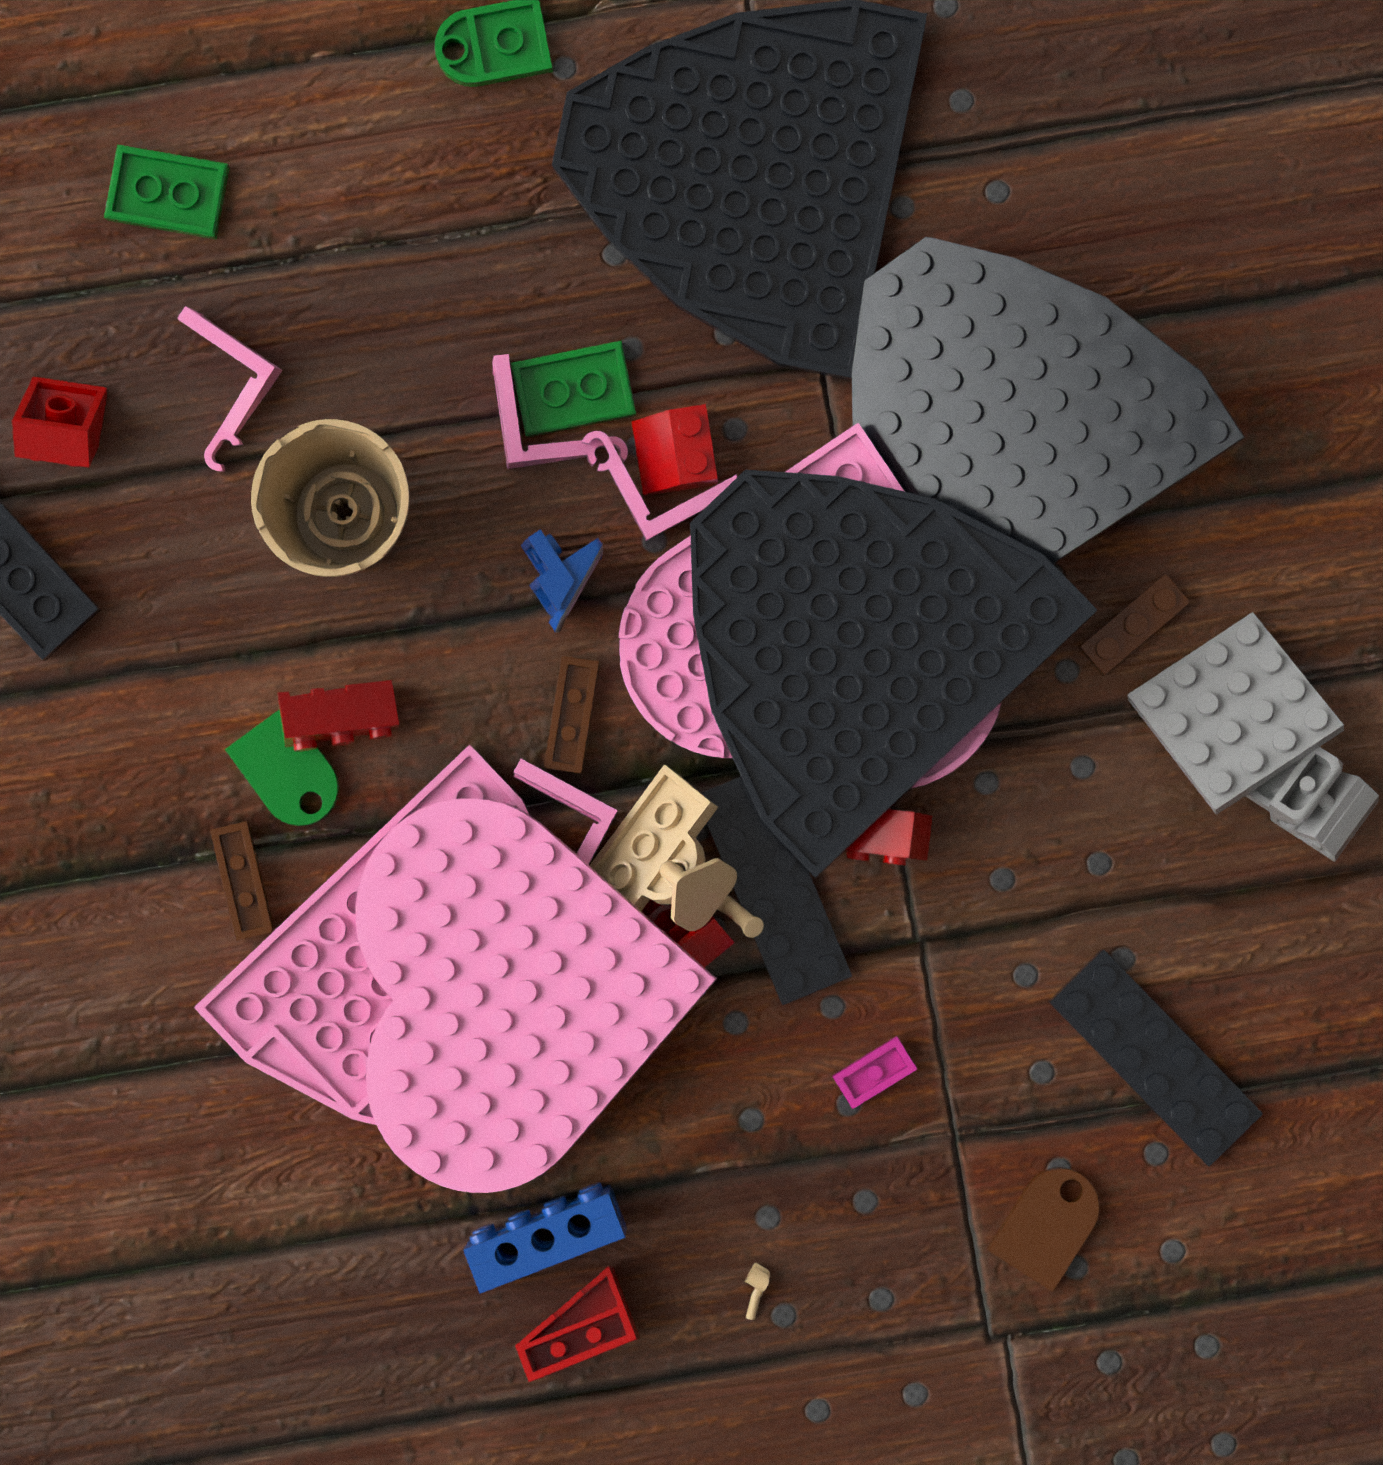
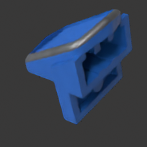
[521,529,603,633]

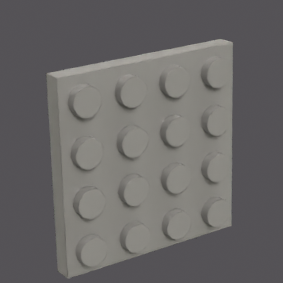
[1127,612,1344,815]

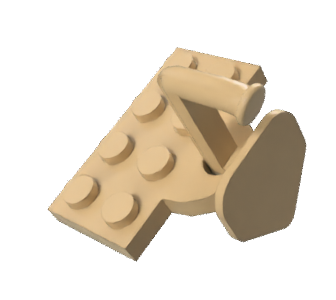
[590,765,764,938]

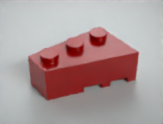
[277,680,399,752]
[845,809,933,866]
[515,1266,640,1382]

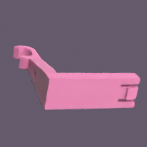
[177,306,282,472]
[492,354,628,469]
[582,431,737,541]
[514,759,617,865]

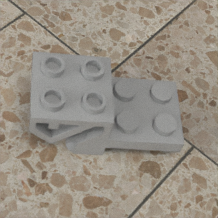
[1246,747,1379,862]

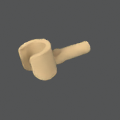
[745,1263,770,1320]

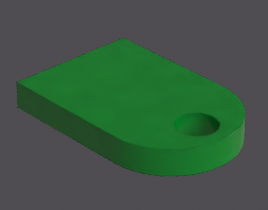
[435,0,553,87]
[225,710,339,826]

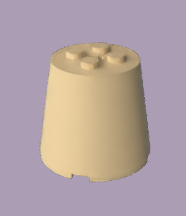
[251,419,410,577]

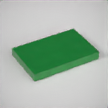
[104,144,230,239]
[511,341,636,438]

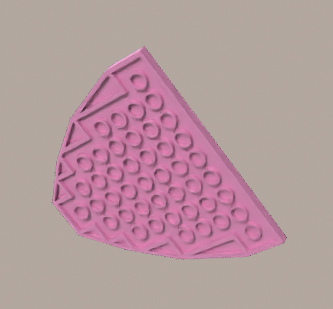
[194,745,530,1125]

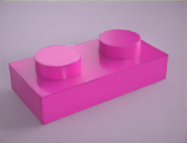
[832,1036,917,1109]

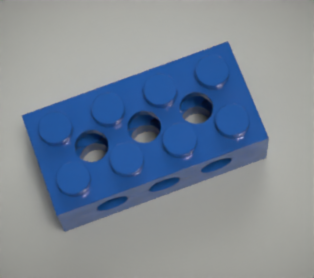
[463,1182,627,1294]

